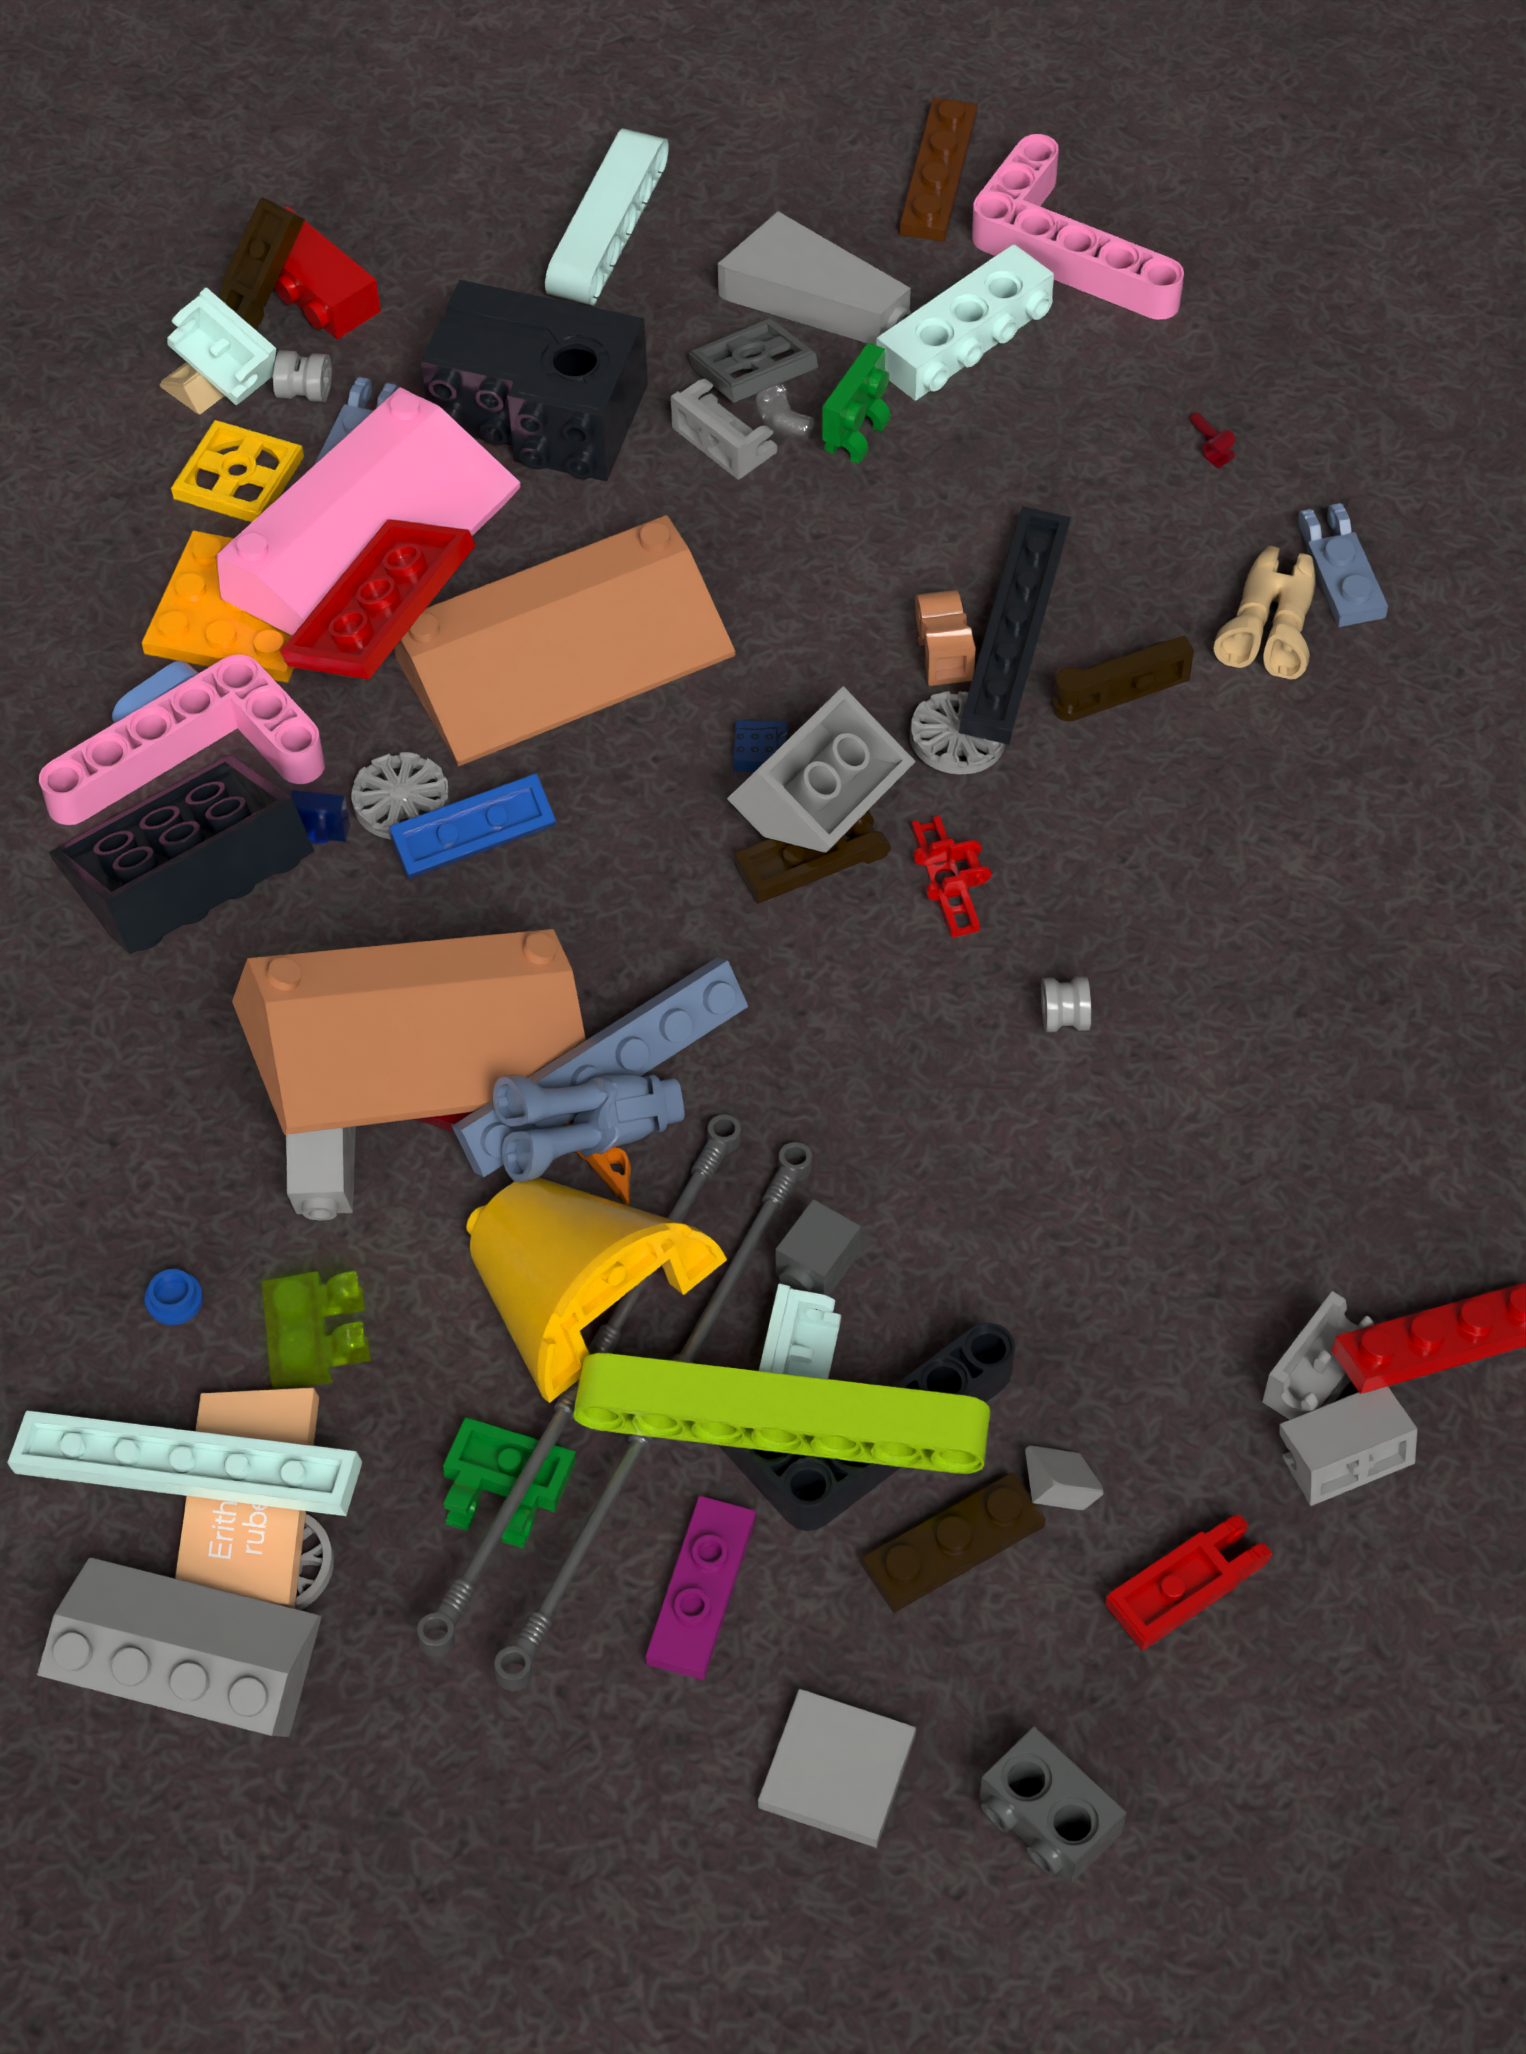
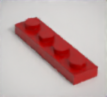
[1331,1282,1526,1394]

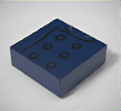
[734,720,788,772]

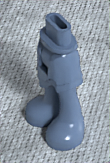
[493,1074,685,1182]

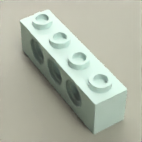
[876,244,1054,401]

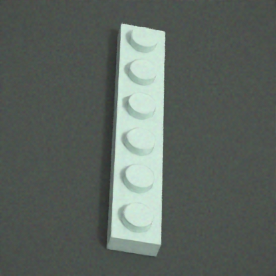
[7,1411,362,1516]

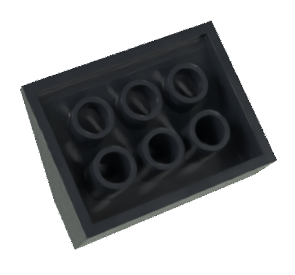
[49,754,315,954]

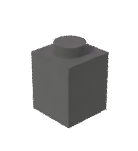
[776,1199,861,1297]

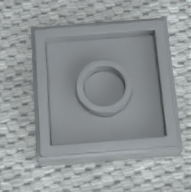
[758,1689,916,1848]

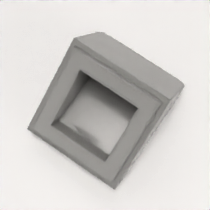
[1025,1445,1103,1510]

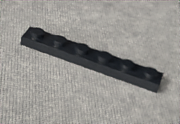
[959,506,1071,745]

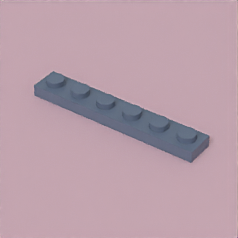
[452,957,748,1177]

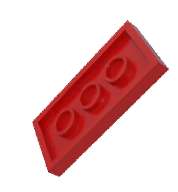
[280,519,476,680]

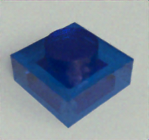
[291,790,350,843]

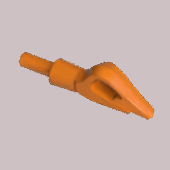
[564,1120,631,1206]

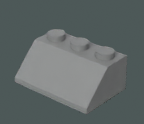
[727,686,916,853]

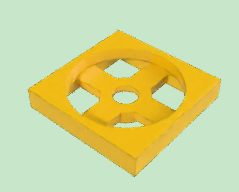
[171,420,304,522]

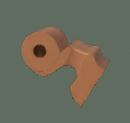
[915,590,975,686]

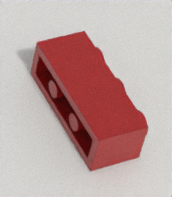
[243,206,381,340]

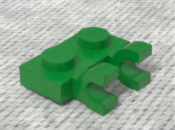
[822,342,890,464]
[443,1417,576,1549]

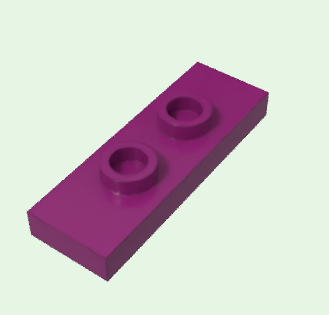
[646,1496,756,1681]

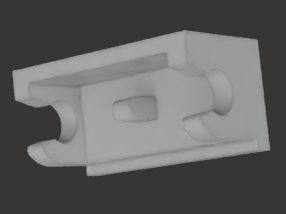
[671,379,777,480]
[1262,1291,1374,1420]
[1279,1386,1418,1506]

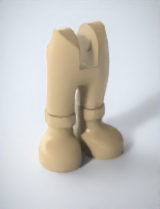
[1213,546,1315,679]

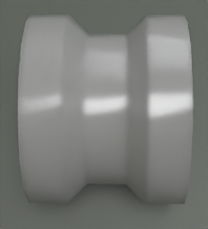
[1041,976,1091,1033]

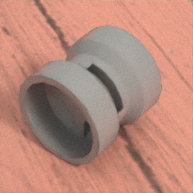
[273,350,332,402]

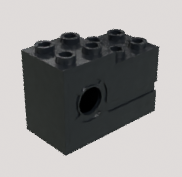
[421,280,648,482]

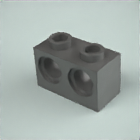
[979,1727,1127,1884]

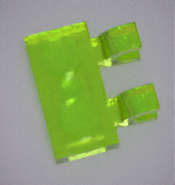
[261,1271,371,1390]

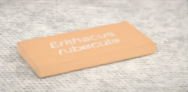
[175,1388,319,1609]

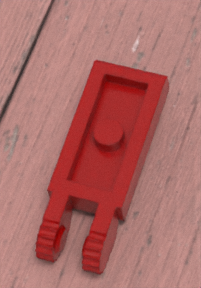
[1105,1514,1273,1651]

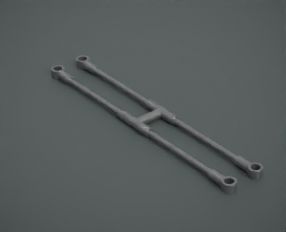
[417,1115,812,1691]

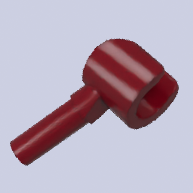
[1190,412,1235,468]

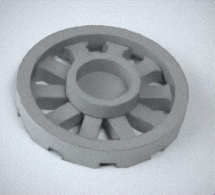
[909,691,1005,774]
[351,752,450,839]

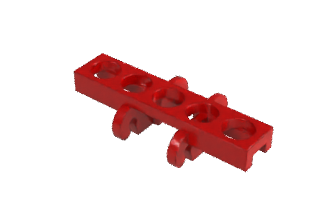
[912,816,992,938]

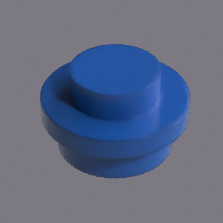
[144,1269,203,1325]

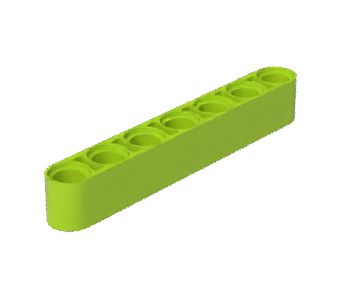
[573,1353,991,1474]

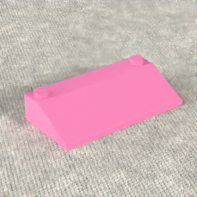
[217,387,520,635]

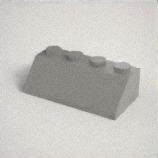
[37,1557,322,1737]

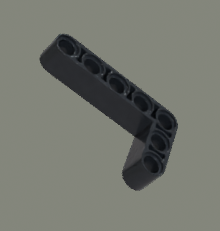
[718,1322,1015,1531]

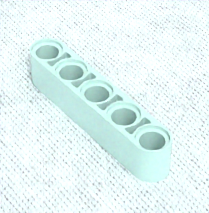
[545,128,669,306]

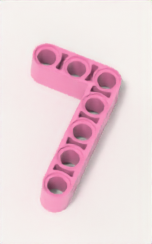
[972,134,1184,320]
[39,654,325,825]

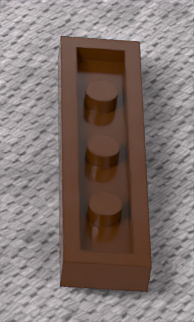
[900,97,978,242]

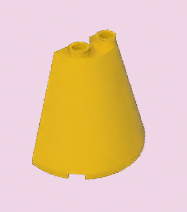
[466,1177,727,1403]

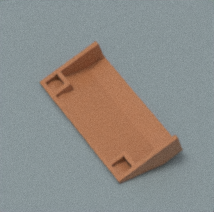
[395,515,735,767]
[232,929,586,1135]

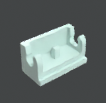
[167,287,276,406]
[759,1284,841,1379]

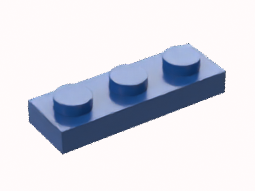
[388,773,556,880]

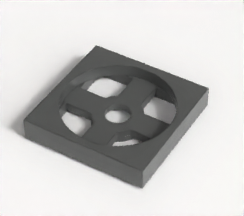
[688,318,818,403]

